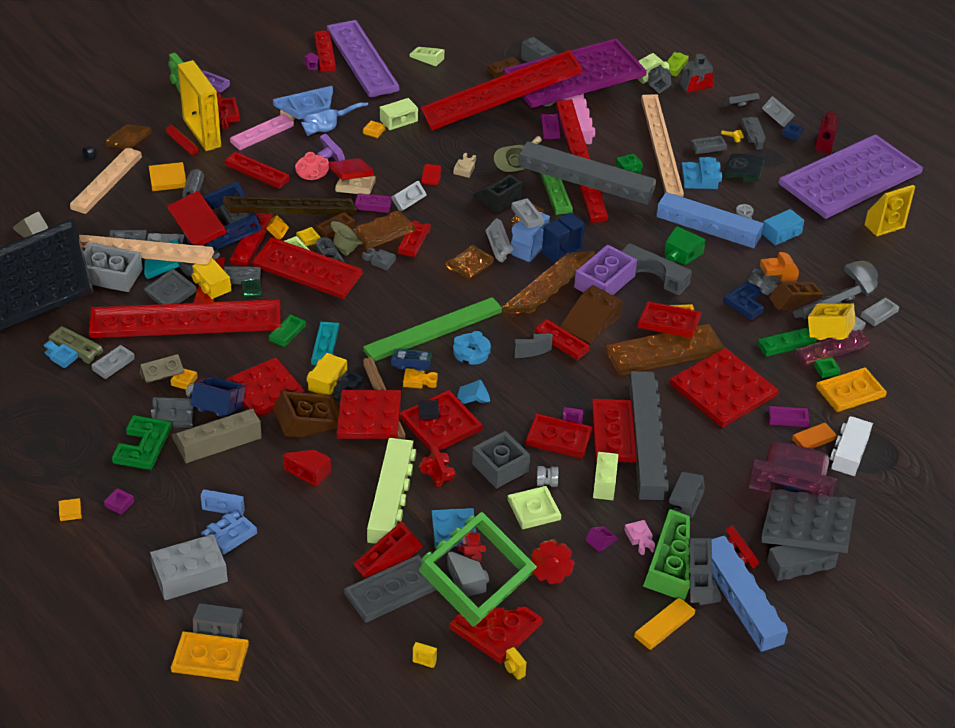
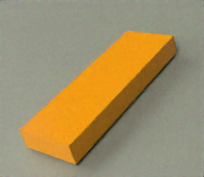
[634,598,695,650]

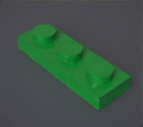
[757,328,817,357]

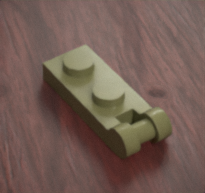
[49,326,103,364]

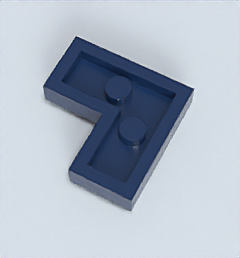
[723,281,764,320]

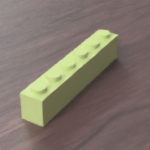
[367,438,416,544]

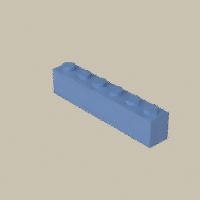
[657,192,764,248]
[712,535,788,652]

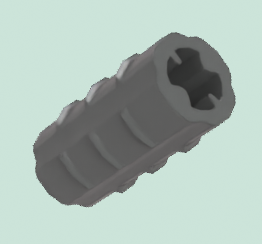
[182,169,205,198]

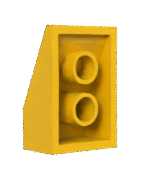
[864,185,915,236]

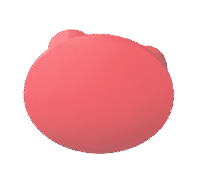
[295,152,329,180]

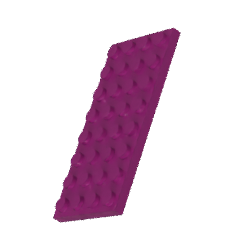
[503,38,647,108]

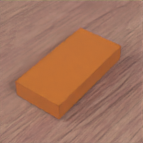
[792,423,837,452]

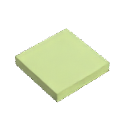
[508,486,561,529]

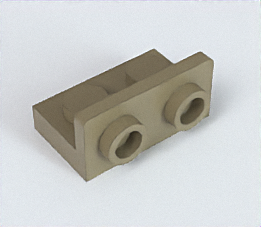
[140,354,184,383]

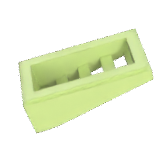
[410,47,444,66]

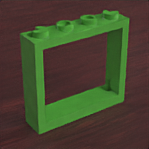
[418,512,537,627]

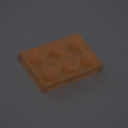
[352,211,415,249]

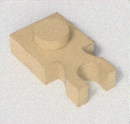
[454,153,476,178]

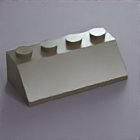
[171,409,262,463]

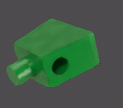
[664,226,706,265]

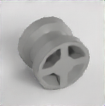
[736,204,754,219]

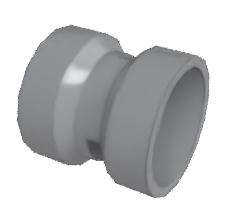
[537,466,558,487]

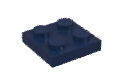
[391,349,432,371]

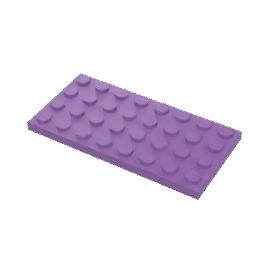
[779,134,923,219]

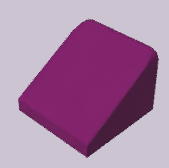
[562,407,583,424]
[586,526,618,552]

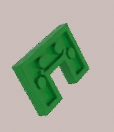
[112,415,172,470]

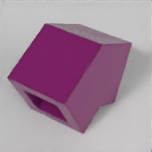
[305,52,319,70]

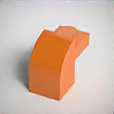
[760,252,799,282]

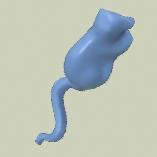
[301,103,368,136]

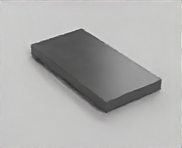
[344,555,437,623]

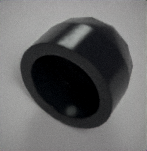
[82,146,97,161]

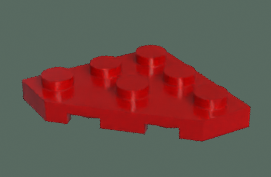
[449,607,543,664]

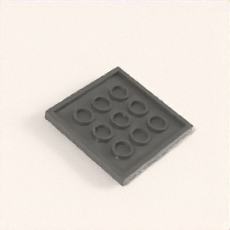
[762,489,856,553]

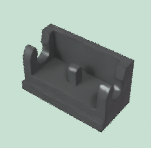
[151,397,195,428]
[669,472,705,518]
[193,604,243,638]

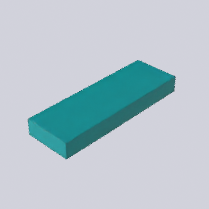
[311,322,339,365]

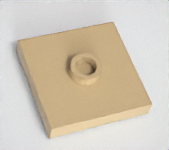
[336,176,376,194]

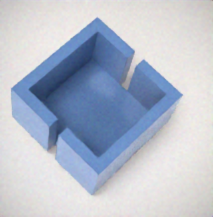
[511,211,550,262]

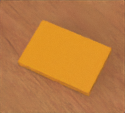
[816,367,887,412]
[171,631,249,681]

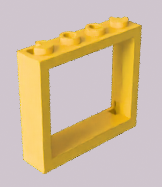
[178,60,221,151]

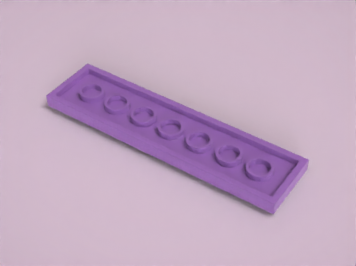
[327,20,399,97]

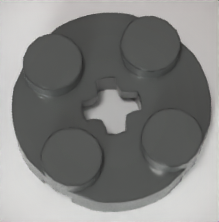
[748,269,783,295]

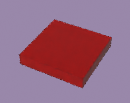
[329,158,374,180]

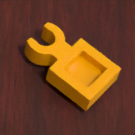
[403,368,438,389]

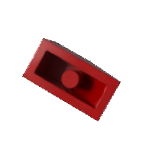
[283,450,331,487]

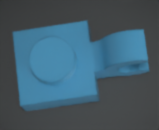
[44,341,78,368]

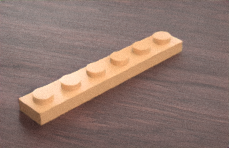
[70,148,142,214]

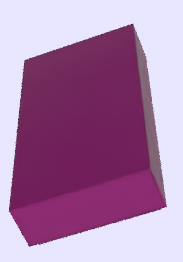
[768,406,809,427]

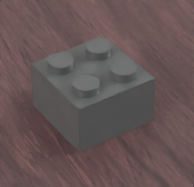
[472,431,530,489]

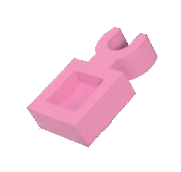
[624,520,655,555]

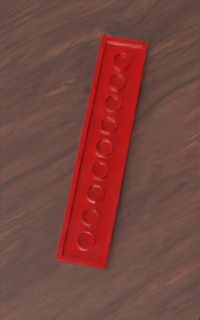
[421,50,583,131]
[89,299,281,338]

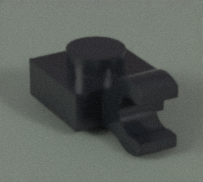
[333,370,364,401]

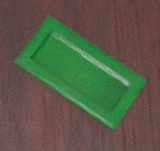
[269,314,306,347]

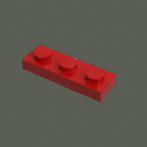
[535,319,590,360]

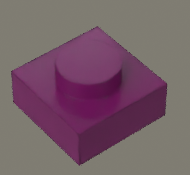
[104,488,135,515]

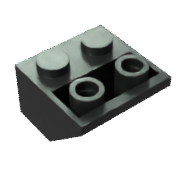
[473,174,523,213]

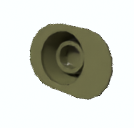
[493,145,525,172]
[330,221,363,256]

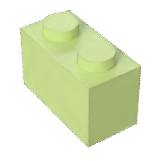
[380,98,418,130]
[593,452,618,500]

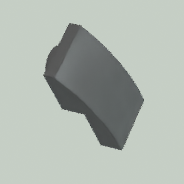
[514,334,553,358]

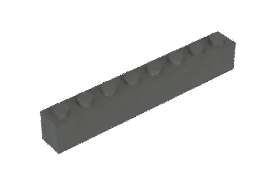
[519,141,656,205]
[629,371,669,500]

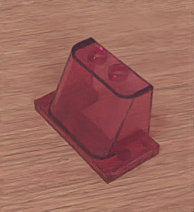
[749,442,837,498]

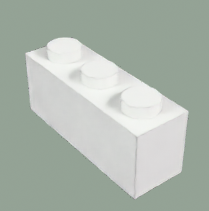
[830,416,873,476]

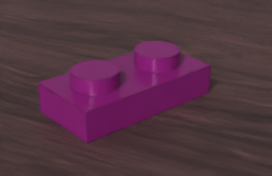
[541,114,560,140]
[355,193,392,213]

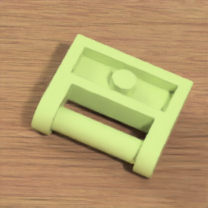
[638,53,670,84]

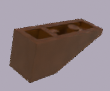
[769,282,824,310]

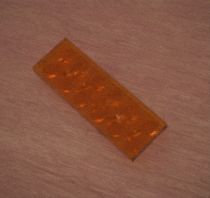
[502,251,596,314]
[605,324,725,376]

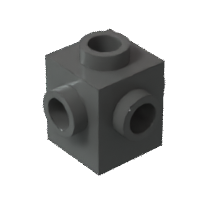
[648,65,672,94]

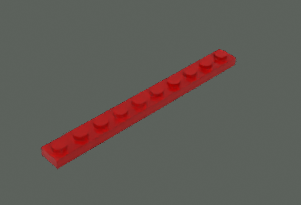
[556,99,608,223]

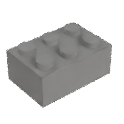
[83,242,143,292]
[150,534,228,600]

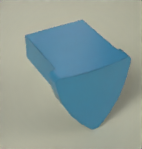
[457,380,490,404]

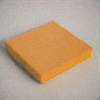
[149,162,186,191]

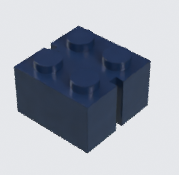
[542,212,585,264]
[190,376,246,417]

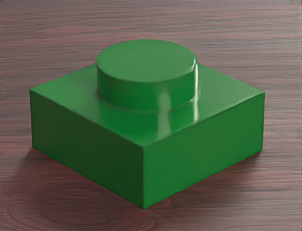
[814,357,840,378]

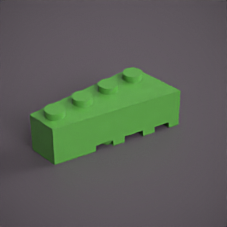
[643,509,690,601]

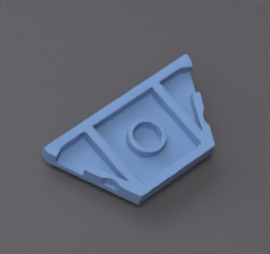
[273,86,333,119]

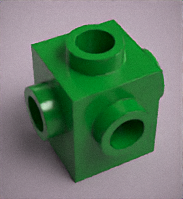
[615,154,643,174]

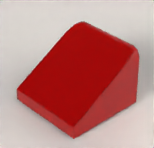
[421,164,441,186]

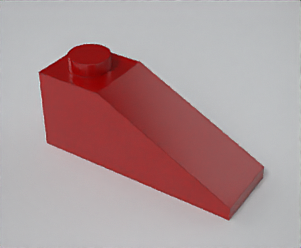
[353,521,423,578]

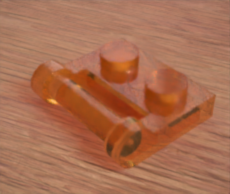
[445,245,494,280]

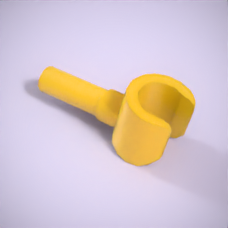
[721,130,744,143]

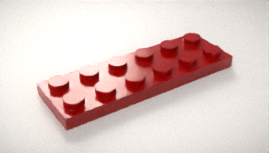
[252,237,363,299]

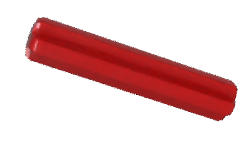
[166,125,199,156]

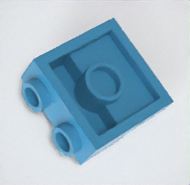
[681,157,722,189]

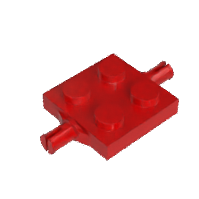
[217,92,240,129]

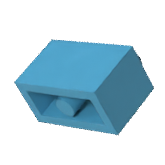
[762,209,804,245]

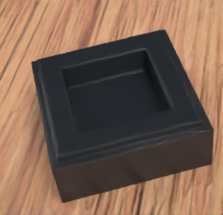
[418,400,439,420]

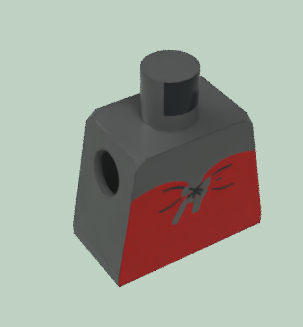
[680,54,714,93]

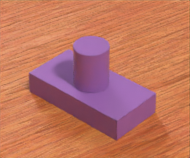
[317,133,345,161]

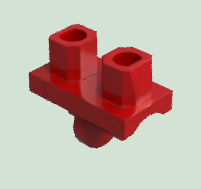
[419,446,455,487]
[457,532,486,562]

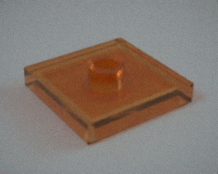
[105,124,152,149]

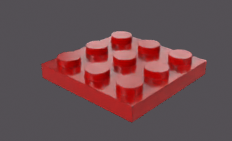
[225,357,305,417]
[337,390,401,439]
[400,390,483,451]

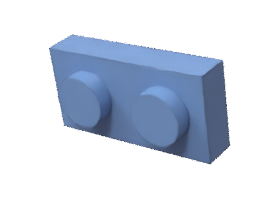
[201,490,245,516]

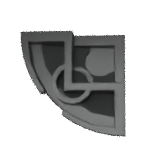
[844,261,879,296]

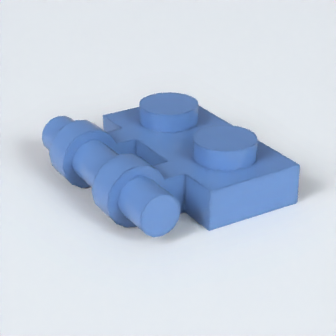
[201,511,257,555]

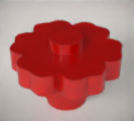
[530,539,575,584]

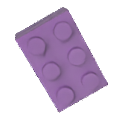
[574,245,637,295]

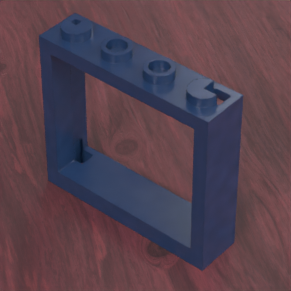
[185,181,262,251]

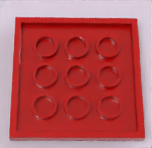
[669,347,779,428]

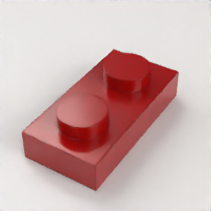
[725,525,759,568]

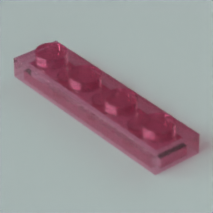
[796,329,870,366]

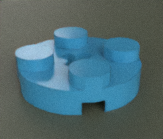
[453,331,491,365]

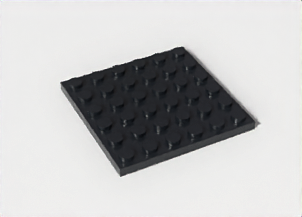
[0,218,93,330]

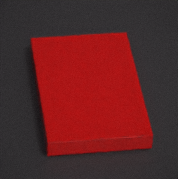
[638,301,702,339]
[525,413,593,459]

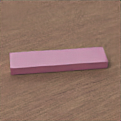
[230,114,294,150]

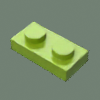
[667,52,689,77]

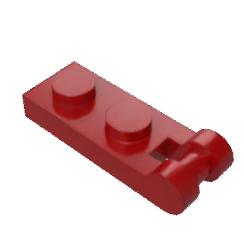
[398,220,431,257]

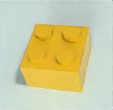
[808,304,856,340]

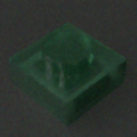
[241,279,262,299]

